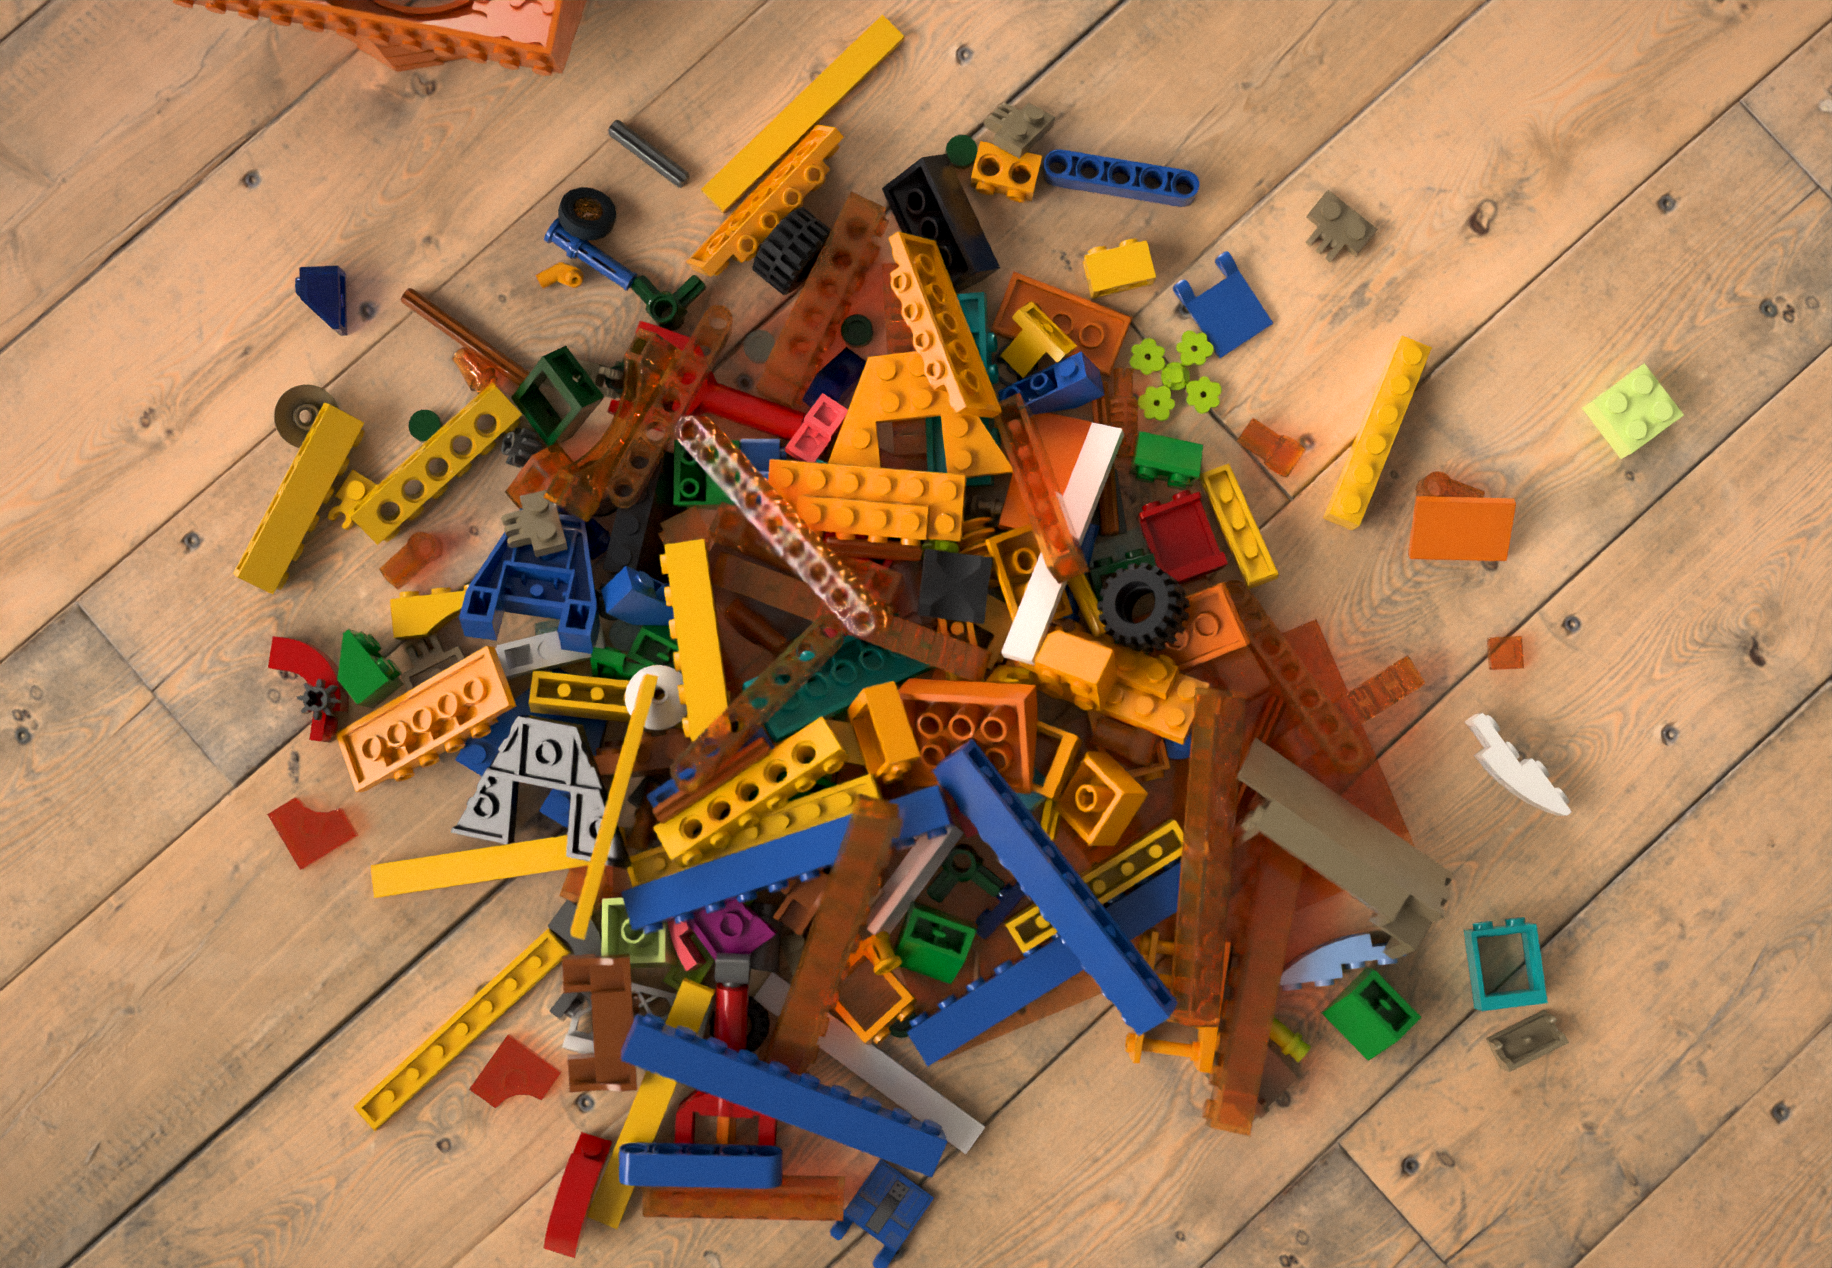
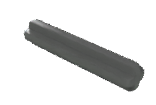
[608,120,690,188]

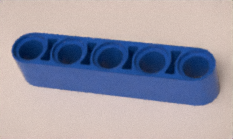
[1042,149,1200,207]
[619,1142,783,1189]

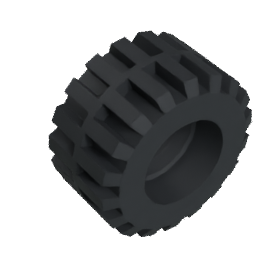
[752,207,834,295]
[1097,563,1190,653]

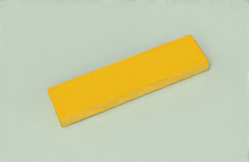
[1199,463,1279,590]

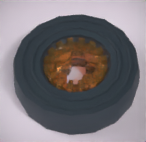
[558,187,617,240]

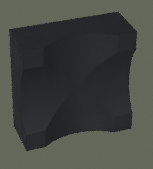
[916,549,993,624]

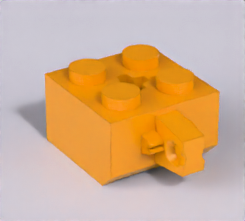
[1018,630,1117,712]
[1054,751,1148,846]

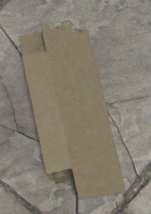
[1229,738,1453,960]

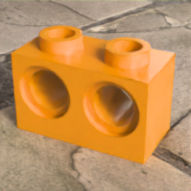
[970,141,1042,203]

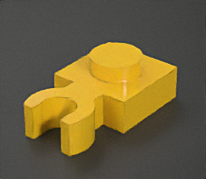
[327,469,377,531]

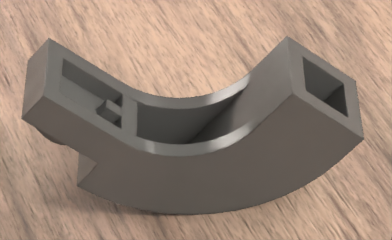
[548,899,602,1021]

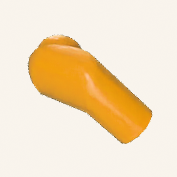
[535,262,584,289]

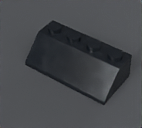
[882,154,1000,293]
[603,443,690,584]

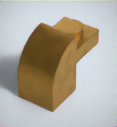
[973,594,1013,671]

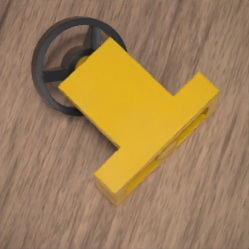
[993,301,1077,386]

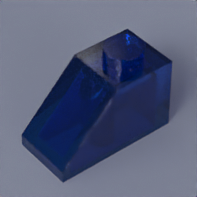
[295,265,347,336]
[802,347,866,408]

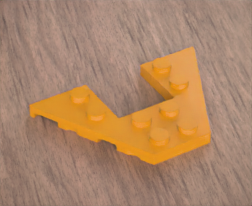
[828,351,1013,478]

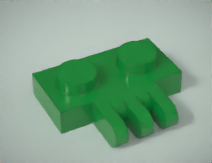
[590,647,646,681]

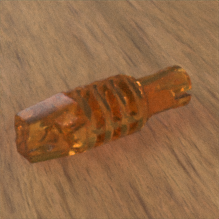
[1110,368,1138,458]

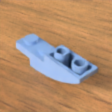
[1272,932,1407,991]

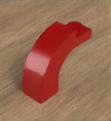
[268,636,349,743]
[543,1132,612,1258]

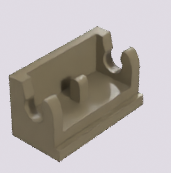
[1486,1010,1569,1072]

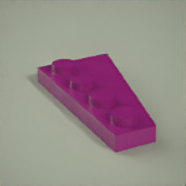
[687,899,778,961]

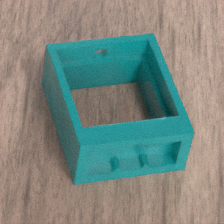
[1463,917,1548,1011]

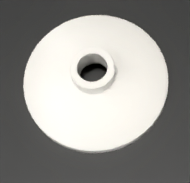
[625,665,687,730]

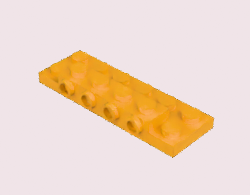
[686,125,844,277]
[888,232,1002,418]
[766,459,967,546]
[1005,622,1210,745]
[335,646,516,792]

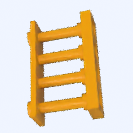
[1125,927,1231,1073]

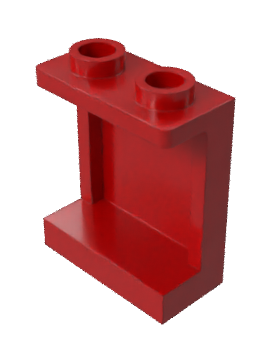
[1136,489,1228,584]

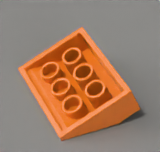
[898,678,1038,794]

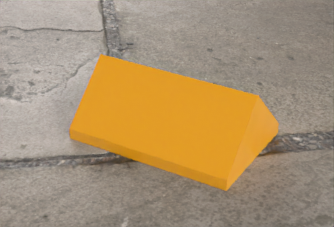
[985,520,1073,622]

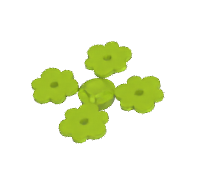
[1130,330,1222,421]

